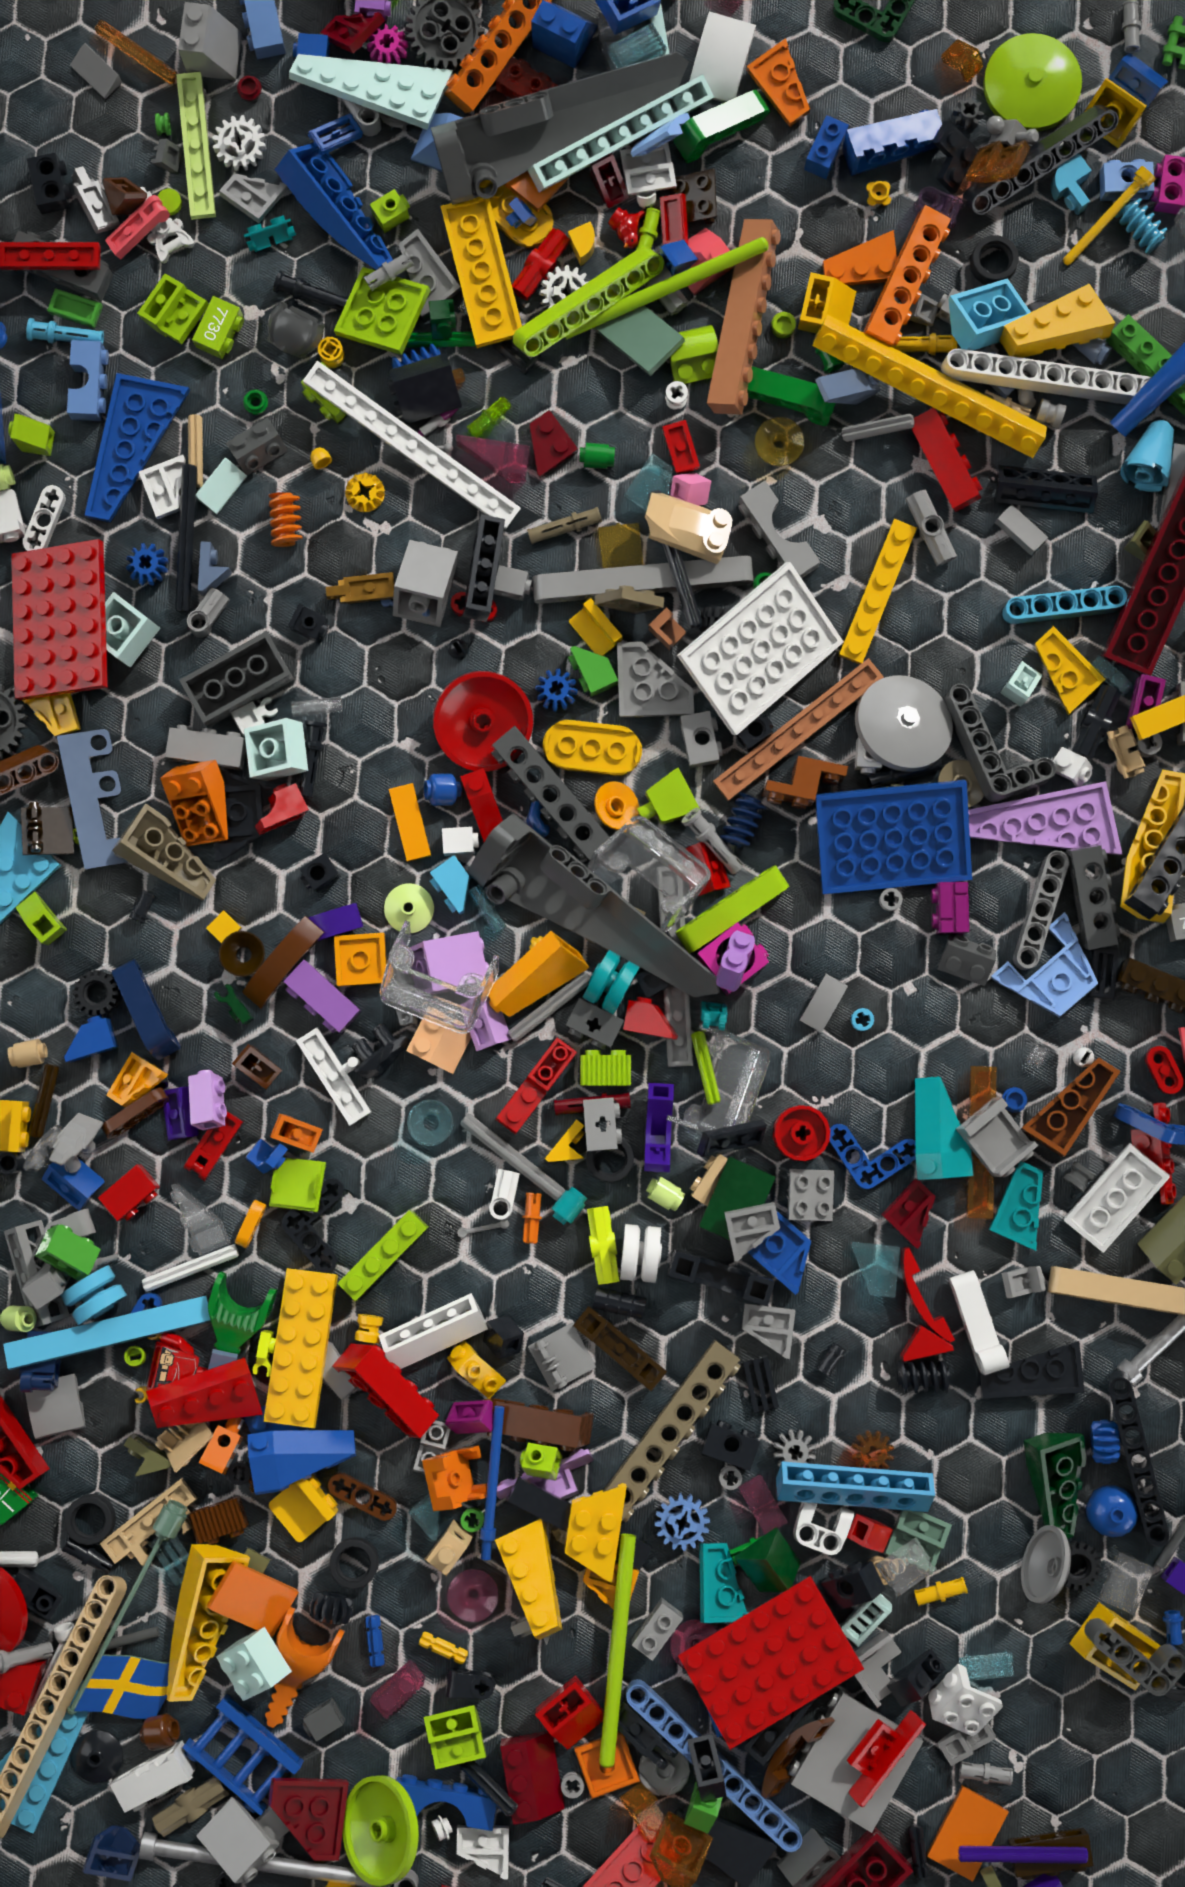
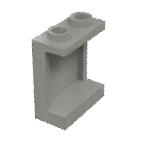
[956,1097,1038,1178]
[196,1797,280,1883]

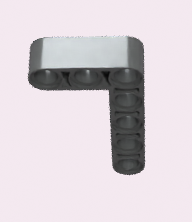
[943,683,1056,802]

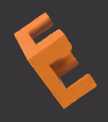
[422,1445,487,1511]

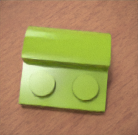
[137,274,209,345]
[668,325,718,384]
[424,1705,487,1770]

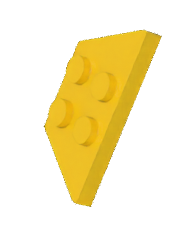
[564,1483,627,1582]

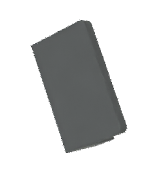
[777,1828,841,1887]

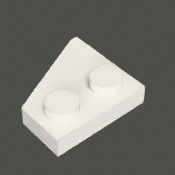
[139,455,186,519]
[457,1825,509,1879]

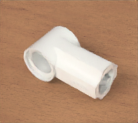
[489,1169,520,1220]

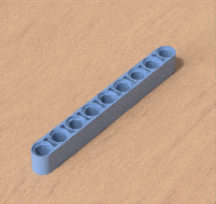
[626,1679,802,1852]

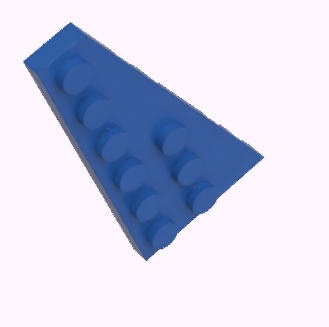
[85,373,190,523]

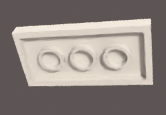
[1064,1143,1170,1253]

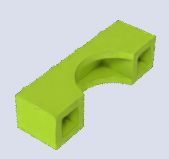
[337,1209,429,1301]

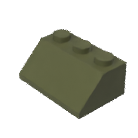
[1137,1195,1185,1285]

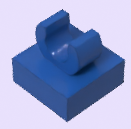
[506,197,538,228]

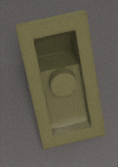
[124,1433,172,1476]

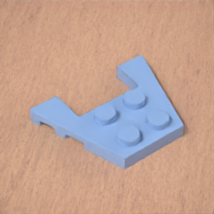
[991,912,1098,1018]

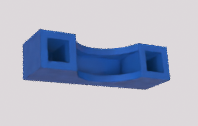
[396,1774,496,1831]

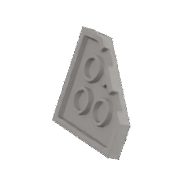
[617,642,694,718]

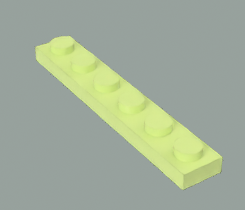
[176,72,216,220]

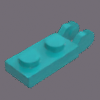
[700,1001,728,1031]

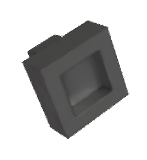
[151,139,183,173]

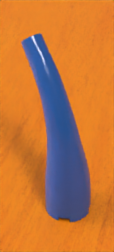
[1110,342,1185,437]

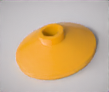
[594,781,639,830]

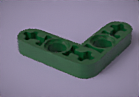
[832,0,916,42]

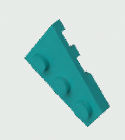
[988,1161,1043,1251]
[699,1542,749,1623]

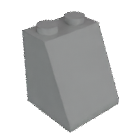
[178,2,242,81]
[393,540,458,627]

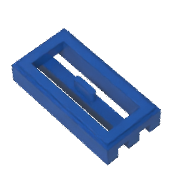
[308,113,363,156]

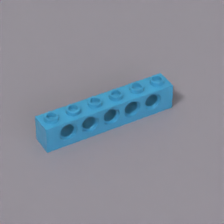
[776,1461,935,1512]

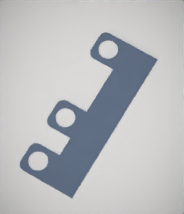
[57,729,128,869]

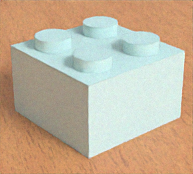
[105,592,160,667]
[244,718,308,781]
[216,1627,292,1701]

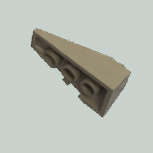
[112,804,216,901]

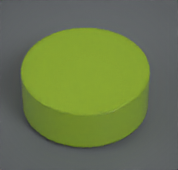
[158,188,182,215]
[771,312,796,338]

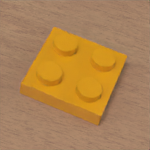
[334,933,388,986]

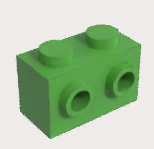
[35,1224,101,1281]

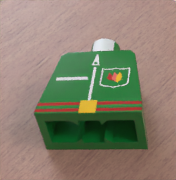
[0,1472,39,1525]

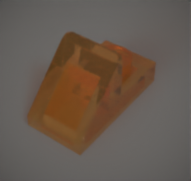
[619,1783,671,1842]

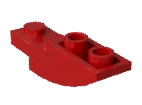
[495,1037,577,1135]

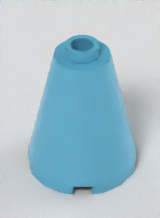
[1120,420,1174,492]

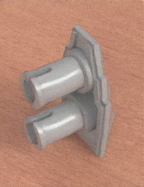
[49,1113,103,1173]

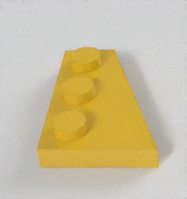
[1034,626,1106,715]

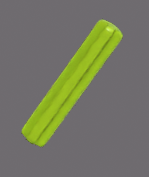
[691,1031,721,1105]

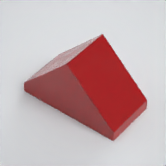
[900,1324,954,1362]

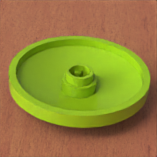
[983,33,1082,131]
[342,1775,419,1886]

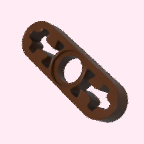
[101,1088,169,1139]
[328,1472,397,1521]

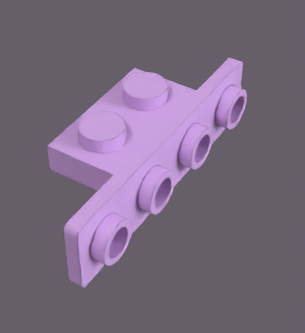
[497,1449,593,1500]

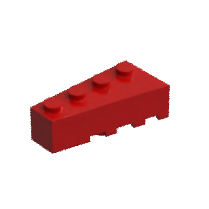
[332,1343,439,1439]
[146,1357,263,1428]
[0,1395,50,1489]

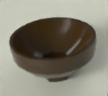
[219,931,265,977]

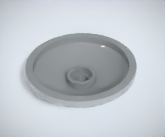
[1021,1525,1071,1604]

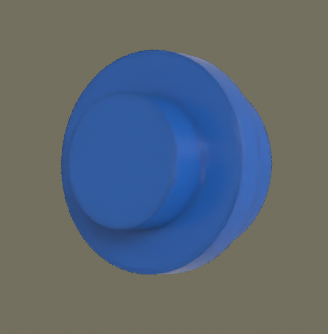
[1002,1087,1027,1113]

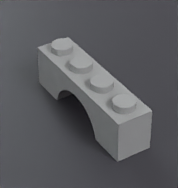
[738,481,820,579]

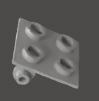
[786,1169,834,1221]
[528,1322,596,1391]

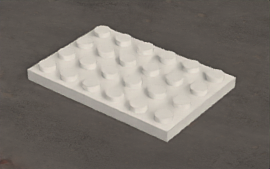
[677,562,844,735]

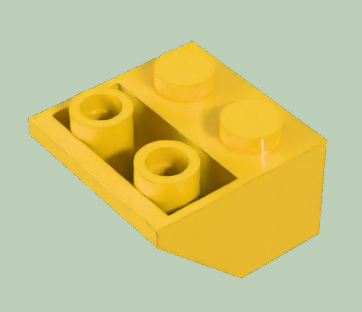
[798,273,856,333]

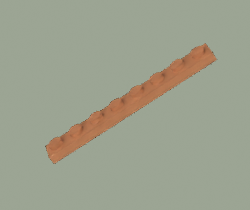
[713,658,884,801]

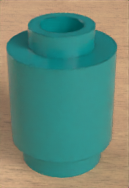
[551,1186,588,1225]

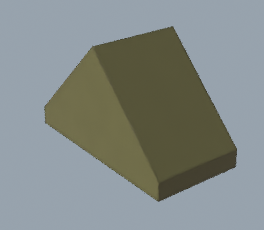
[1124,520,1156,561]

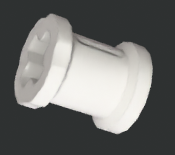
[665,381,688,410]

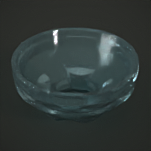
[407,1100,453,1146]

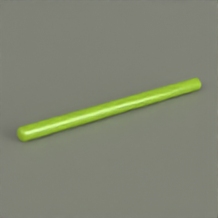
[565,237,769,340]
[599,1534,636,1768]

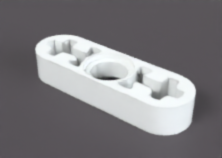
[23,485,66,551]

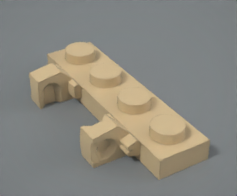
[100,1478,198,1566]

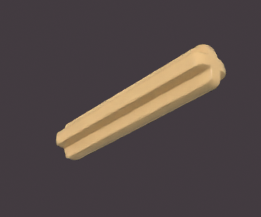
[188,414,203,488]

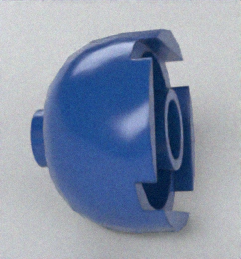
[1085,1485,1139,1538]

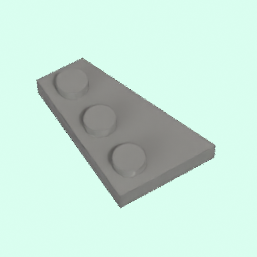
[399,229,462,320]

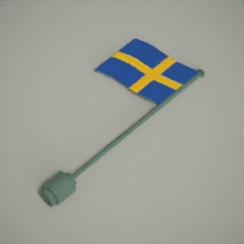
[67,1500,188,1719]

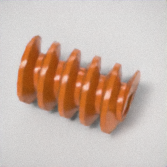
[269,492,302,547]

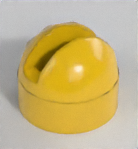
[310,447,332,469]

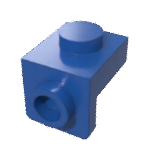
[245,1139,288,1174]

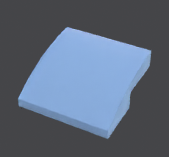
[631,113,690,157]

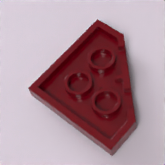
[268,1778,349,1861]

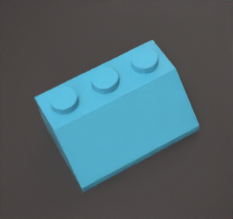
[948,278,1031,351]

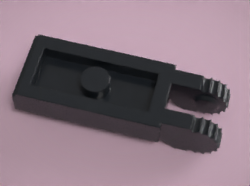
[618,1701,678,1770]

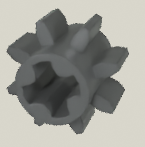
[952,97,984,131]

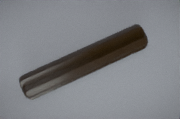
[28,1064,59,1138]

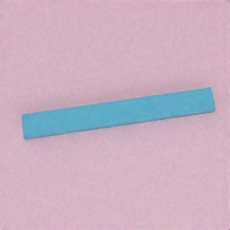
[3,1296,211,1370]

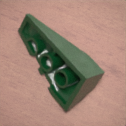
[1023,1433,1086,1539]

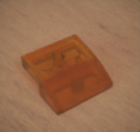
[966,140,1030,183]

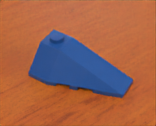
[247,1430,356,1495]

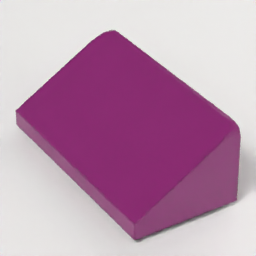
[445,1400,493,1434]

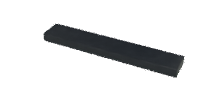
[506,1476,652,1570]

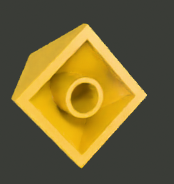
[1084,78,1147,148]

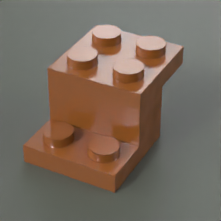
[762,756,848,809]

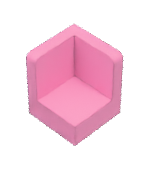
[670,473,711,506]

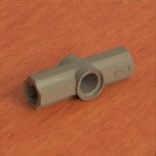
[152,1776,230,1837]

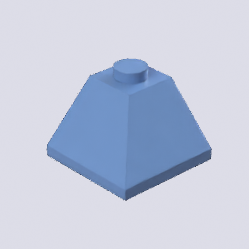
[411,113,462,172]

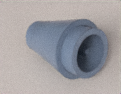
[1073,338,1112,365]

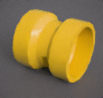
[318,337,345,368]
[354,1314,383,1343]

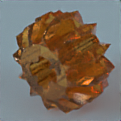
[851,1430,894,1469]

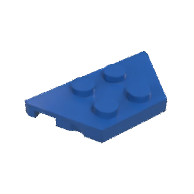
[748,1210,811,1295]

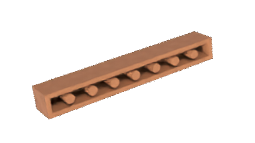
[707,219,781,415]

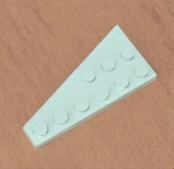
[289,54,453,130]

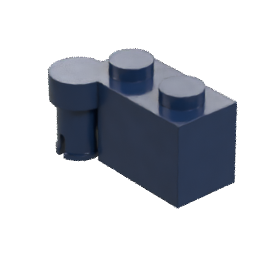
[19,1331,61,1393]

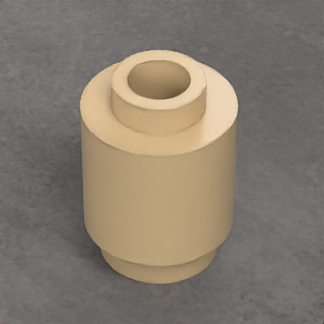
[8,1039,48,1068]

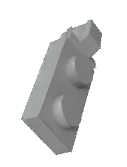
[71,166,120,234]

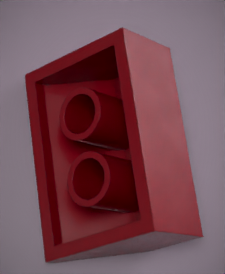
[500,1731,565,1825]

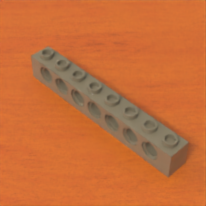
[603,1339,741,1523]

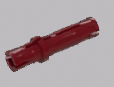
[554,1092,631,1116]

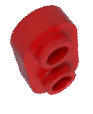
[1145,1046,1183,1094]

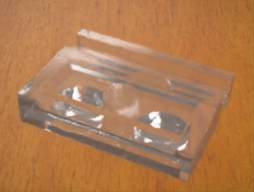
[876,1537,937,1597]
[1098,1551,1154,1615]

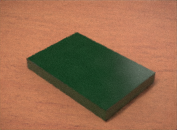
[699,1156,776,1240]

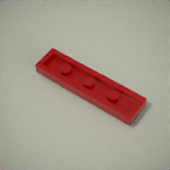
[0,242,101,270]

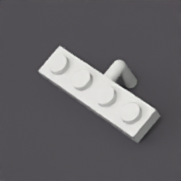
[296,1027,371,1126]

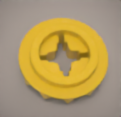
[345,472,385,512]

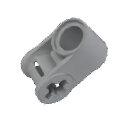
[43,1208,96,1237]

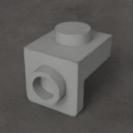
[1001,1266,1046,1298]

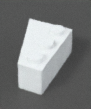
[110,1740,197,1813]

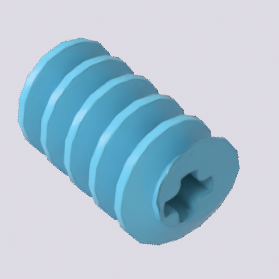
[1115,198,1168,254]

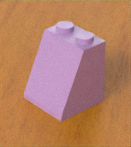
[406,931,490,998]

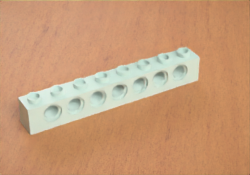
[528,75,714,193]

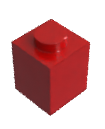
[847,1513,893,1553]

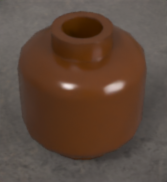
[139,1714,180,1751]

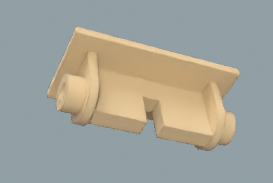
[1107,725,1145,779]

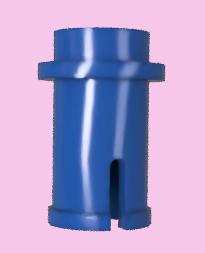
[1162,1610,1183,1645]

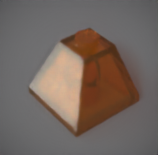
[649,1811,713,1887]

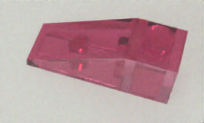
[456,434,531,483]

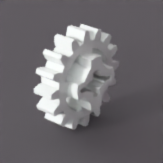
[212,115,267,171]
[539,265,590,317]

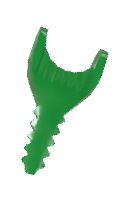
[208,1272,277,1354]

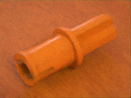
[522,1193,542,1244]

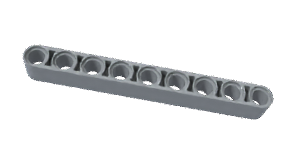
[532,556,754,604]

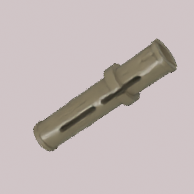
[527,507,602,544]

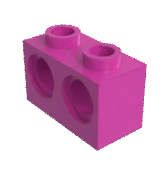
[1151,154,1185,215]

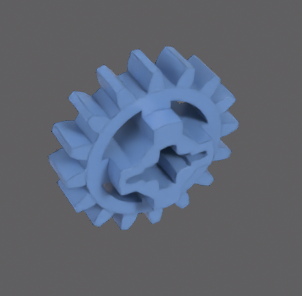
[654,1493,710,1551]

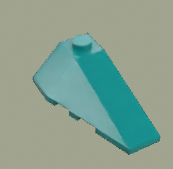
[915,1077,974,1180]

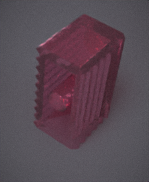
[370,1660,426,1719]

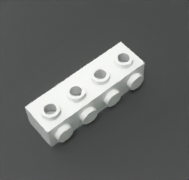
[379,1293,488,1369]

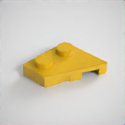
[22,693,81,737]

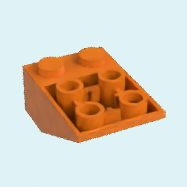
[160,760,228,846]

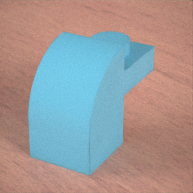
[1051,153,1092,215]

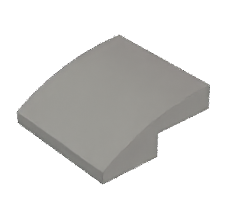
[25,1374,86,1439]

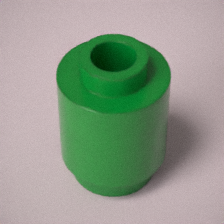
[579,443,615,469]

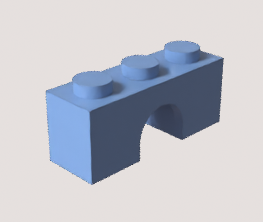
[67,340,109,421]

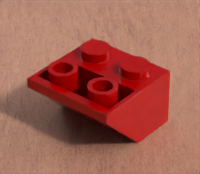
[535,1675,604,1749]

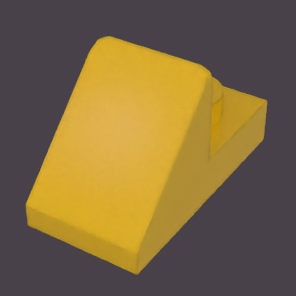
[545,1119,585,1162]

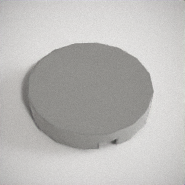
[638,1746,690,1796]

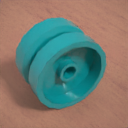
[583,950,640,1015]

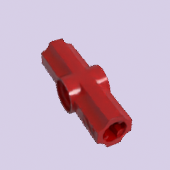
[512,228,570,301]

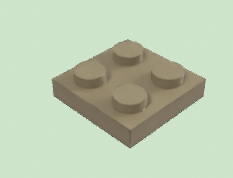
[594,585,664,614]

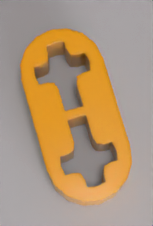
[235,1200,267,1248]

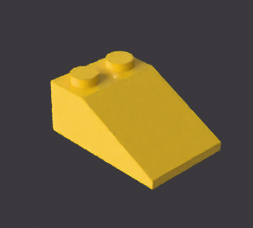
[1069,1602,1161,1691]

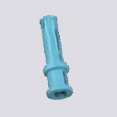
[26,318,104,344]

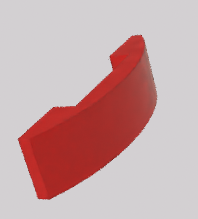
[901,1247,955,1342]

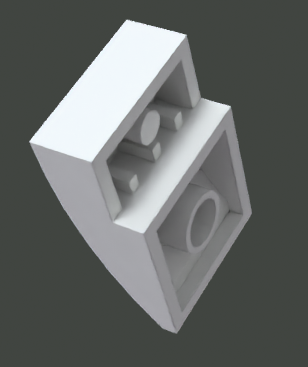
[689,11,756,103]

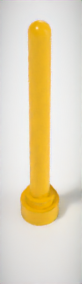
[1063,166,1156,265]

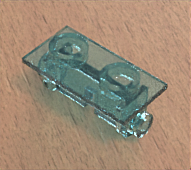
[959,1650,1015,1681]

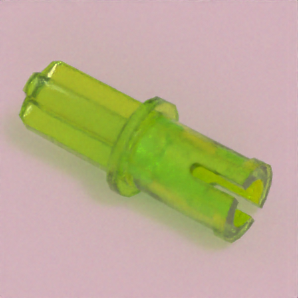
[466,397,511,439]

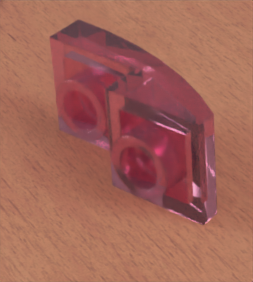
[738,1475,788,1534]

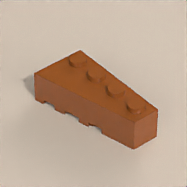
[1021,1058,1121,1158]

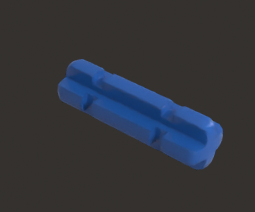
[365,1615,385,1667]

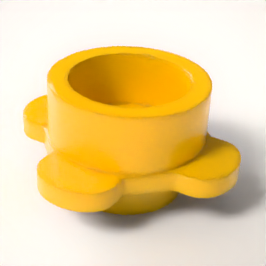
[866,181,891,206]

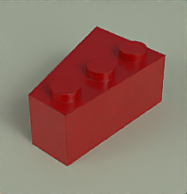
[0,1659,47,1715]

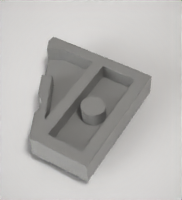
[219,173,287,223]
[724,1202,780,1262]

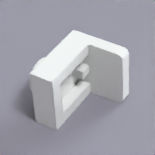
[1053,747,1093,787]

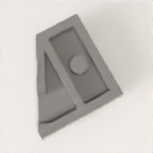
[742,1303,796,1359]

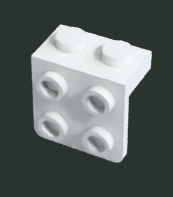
[0,489,26,543]
[928,1664,1003,1736]

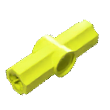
[587,1206,620,1285]

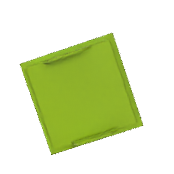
[269,1157,326,1212]

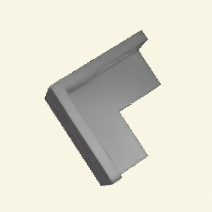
[854,1629,901,1708]

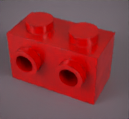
[98,1164,160,1221]

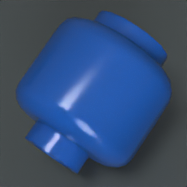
[424,773,462,806]

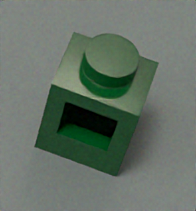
[429,299,456,340]

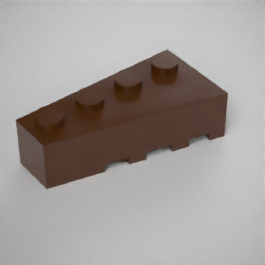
[484,1398,594,1451]

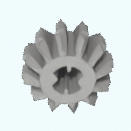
[773,1429,816,1467]

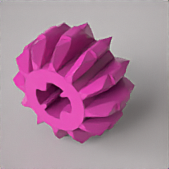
[367,23,409,65]

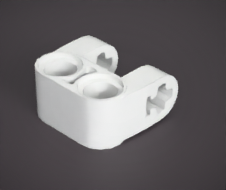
[793,1502,854,1555]

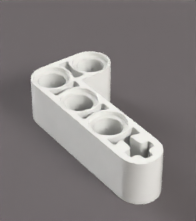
[949,1270,1010,1375]

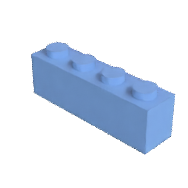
[240,0,286,59]

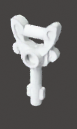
[140,187,195,264]

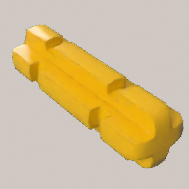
[419,1632,468,1664]

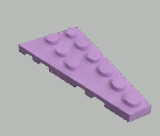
[968,781,1122,855]

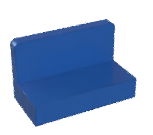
[1108,53,1168,109]
[42,1158,105,1211]

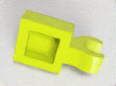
[253,1330,276,1377]

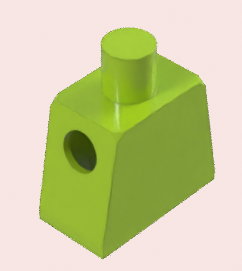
[637,767,700,825]

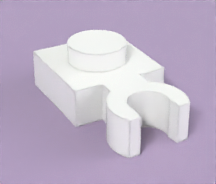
[231,697,278,736]

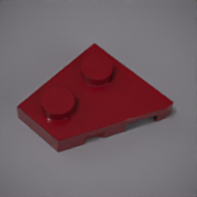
[320,12,385,54]
[529,410,578,478]
[881,1178,936,1249]

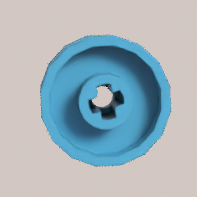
[60,1265,127,1326]

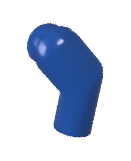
[526,801,550,837]

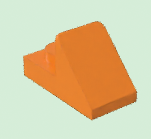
[270,1113,323,1153]

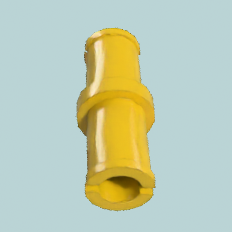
[914,1577,968,1607]

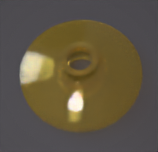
[755,417,804,466]

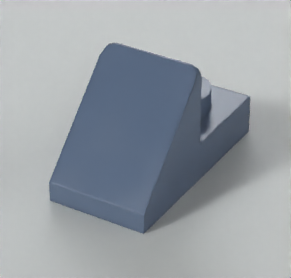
[198,541,232,596]

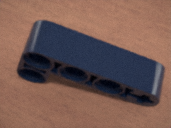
[112,959,181,1061]

